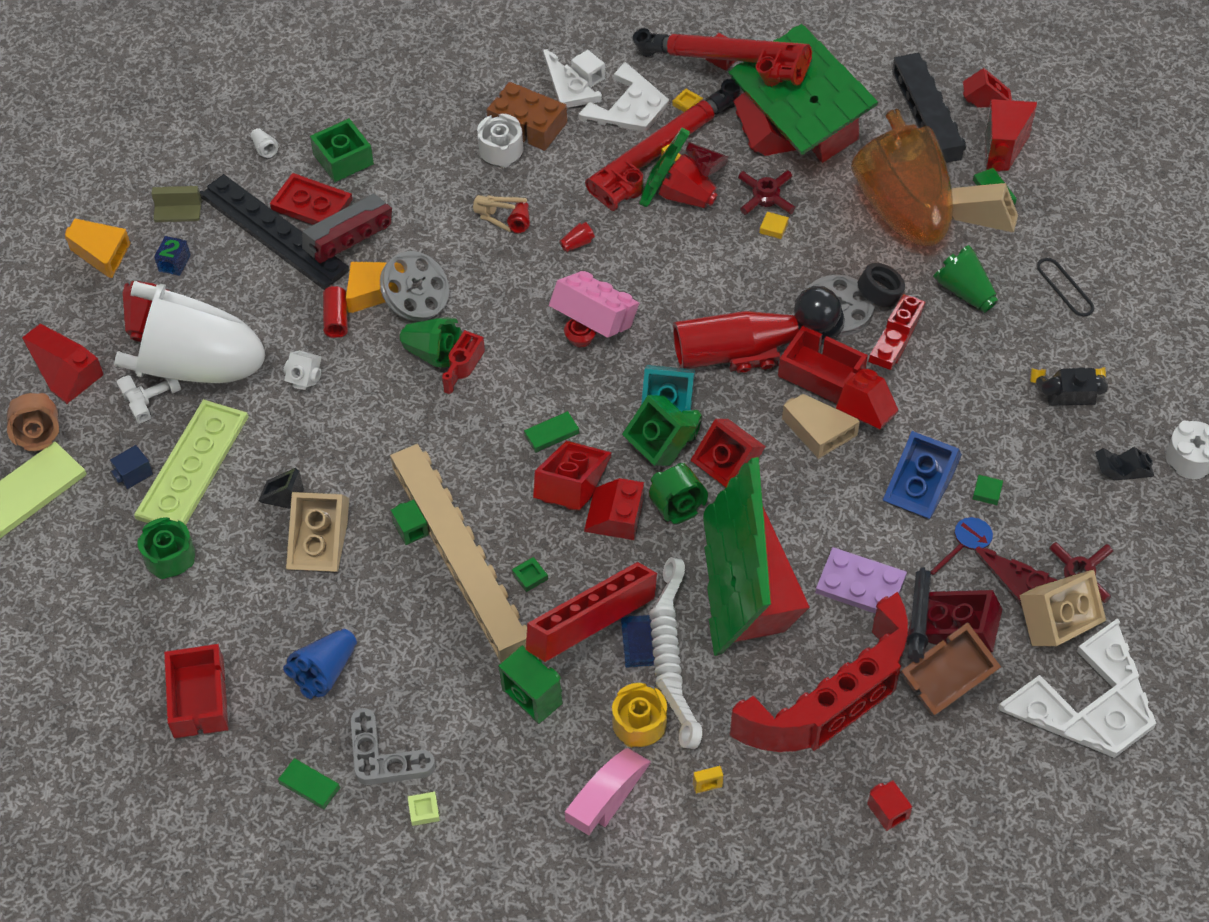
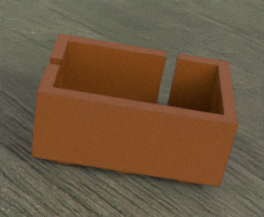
[486,81,567,151]
[900,623,1001,717]

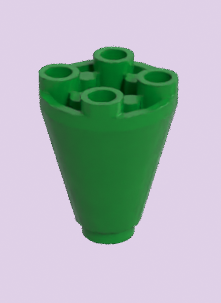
[933,245,999,313]

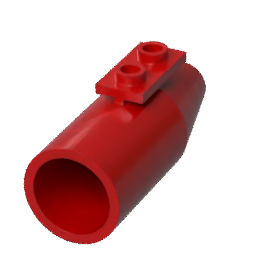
[673,311,799,373]

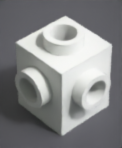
[284,350,321,390]

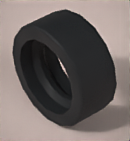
[857,263,905,307]

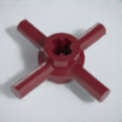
[738,170,795,215]
[1049,542,1114,603]

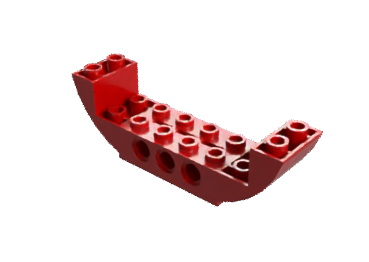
[730,592,908,752]

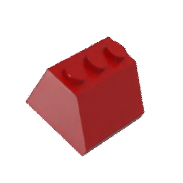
[734,92,796,156]

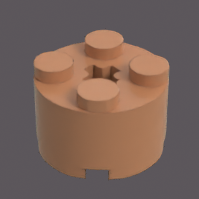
[7,393,59,451]

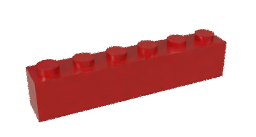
[526,562,657,662]

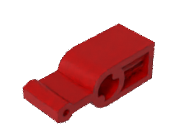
[442,330,485,394]

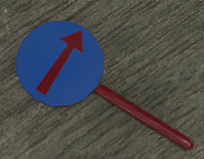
[931,517,993,575]

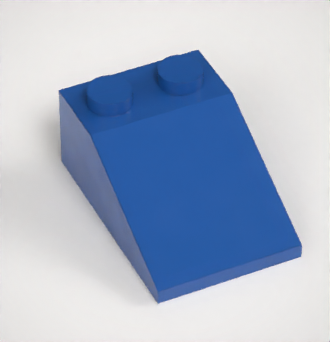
[883,431,962,519]

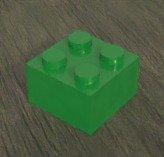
[310,118,374,183]
[622,395,697,466]
[498,645,563,724]

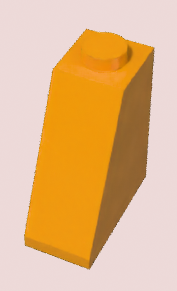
[65,218,130,278]
[346,262,412,313]

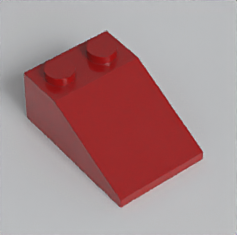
[533,441,612,510]

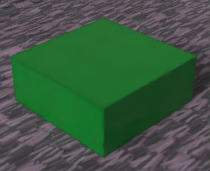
[972,474,1003,505]
[512,557,548,592]

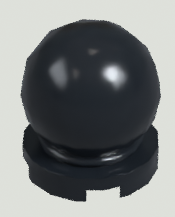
[794,286,845,344]

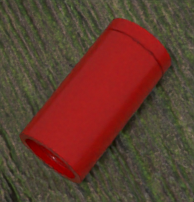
[323,286,348,338]

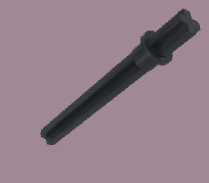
[906,567,931,663]

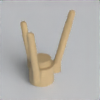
[473,195,527,232]

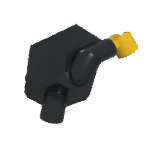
[1030,367,1108,406]

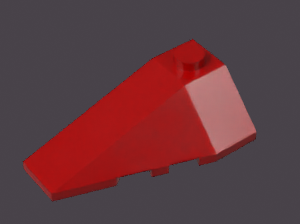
[22,323,104,404]

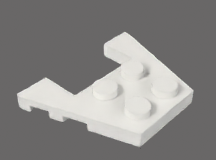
[579,62,669,132]

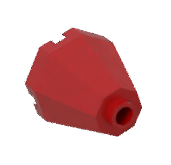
[659,154,718,208]
[122,281,169,342]

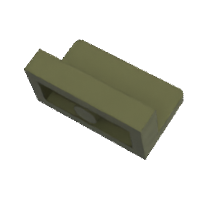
[151,186,202,222]

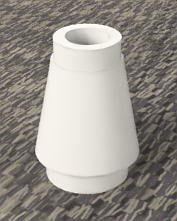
[251,128,278,158]

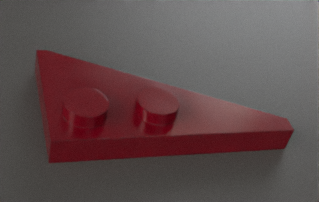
[685,142,729,177]
[975,546,1057,606]

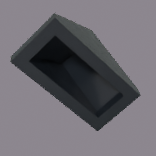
[258,468,304,509]

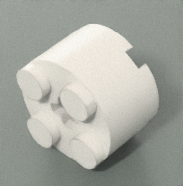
[477,114,523,167]
[1166,421,1209,479]

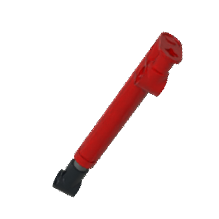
[632,28,812,86]
[585,79,741,211]

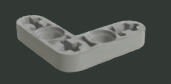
[351,708,436,785]

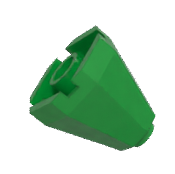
[400,317,462,368]

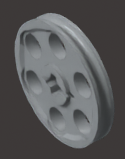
[380,251,449,321]
[808,275,874,337]

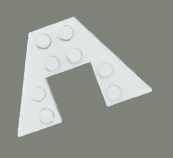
[998,619,1156,758]

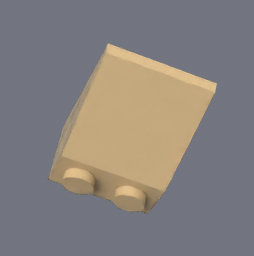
[286,492,349,572]
[1019,570,1106,646]

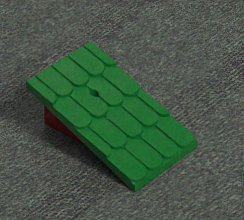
[728,23,878,163]
[703,457,810,656]

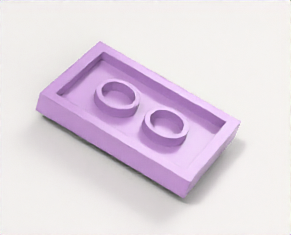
[815,547,907,614]

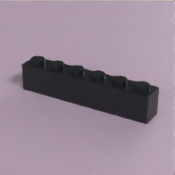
[892,52,966,165]

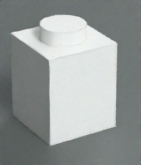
[571,50,605,88]

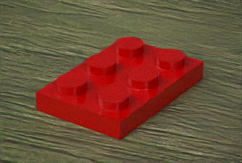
[270,173,353,225]

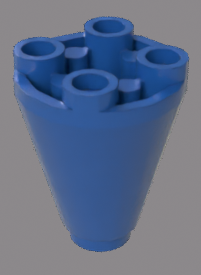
[283,629,357,699]

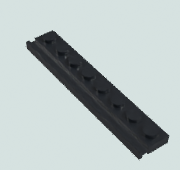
[200,174,349,290]

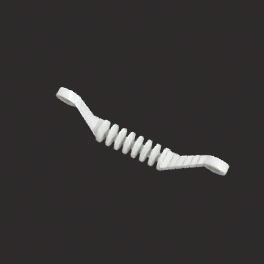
[649,557,702,749]

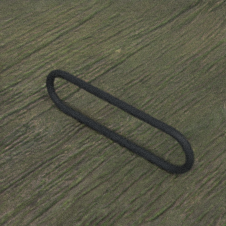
[1037,258,1094,317]

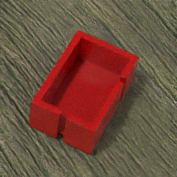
[778,326,868,404]
[164,644,229,738]

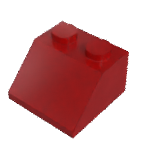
[836,368,899,429]
[690,419,766,487]
[584,478,644,540]

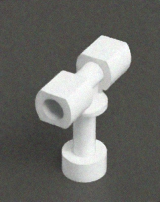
[116,376,181,424]

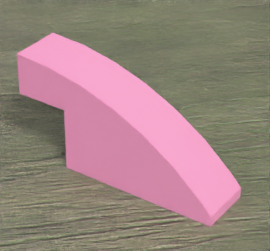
[565,748,651,835]

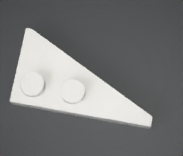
[543,49,602,108]

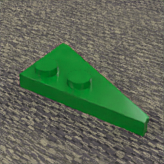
[639,128,690,207]

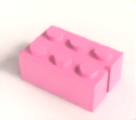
[549,271,639,338]

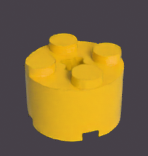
[612,683,667,747]

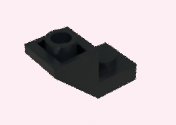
[1095,447,1154,481]

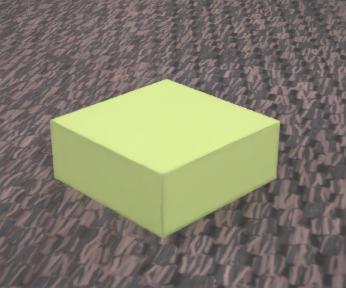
[408,792,440,826]

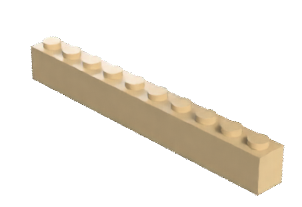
[390,444,527,663]

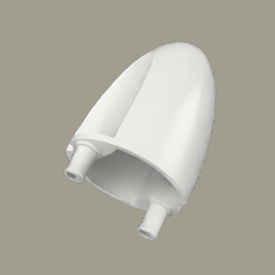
[114,281,265,383]

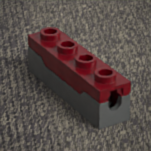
[302,193,392,263]

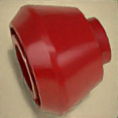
[564,319,597,347]

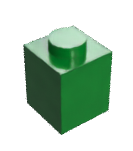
[391,499,429,545]

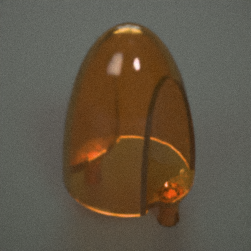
[851,109,953,247]

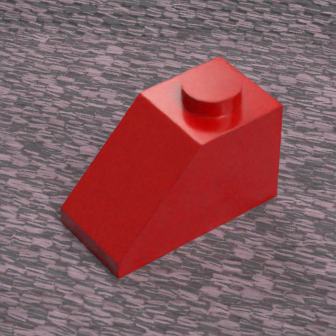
[963,68,1012,108]

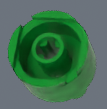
[649,463,708,524]
[137,517,195,579]

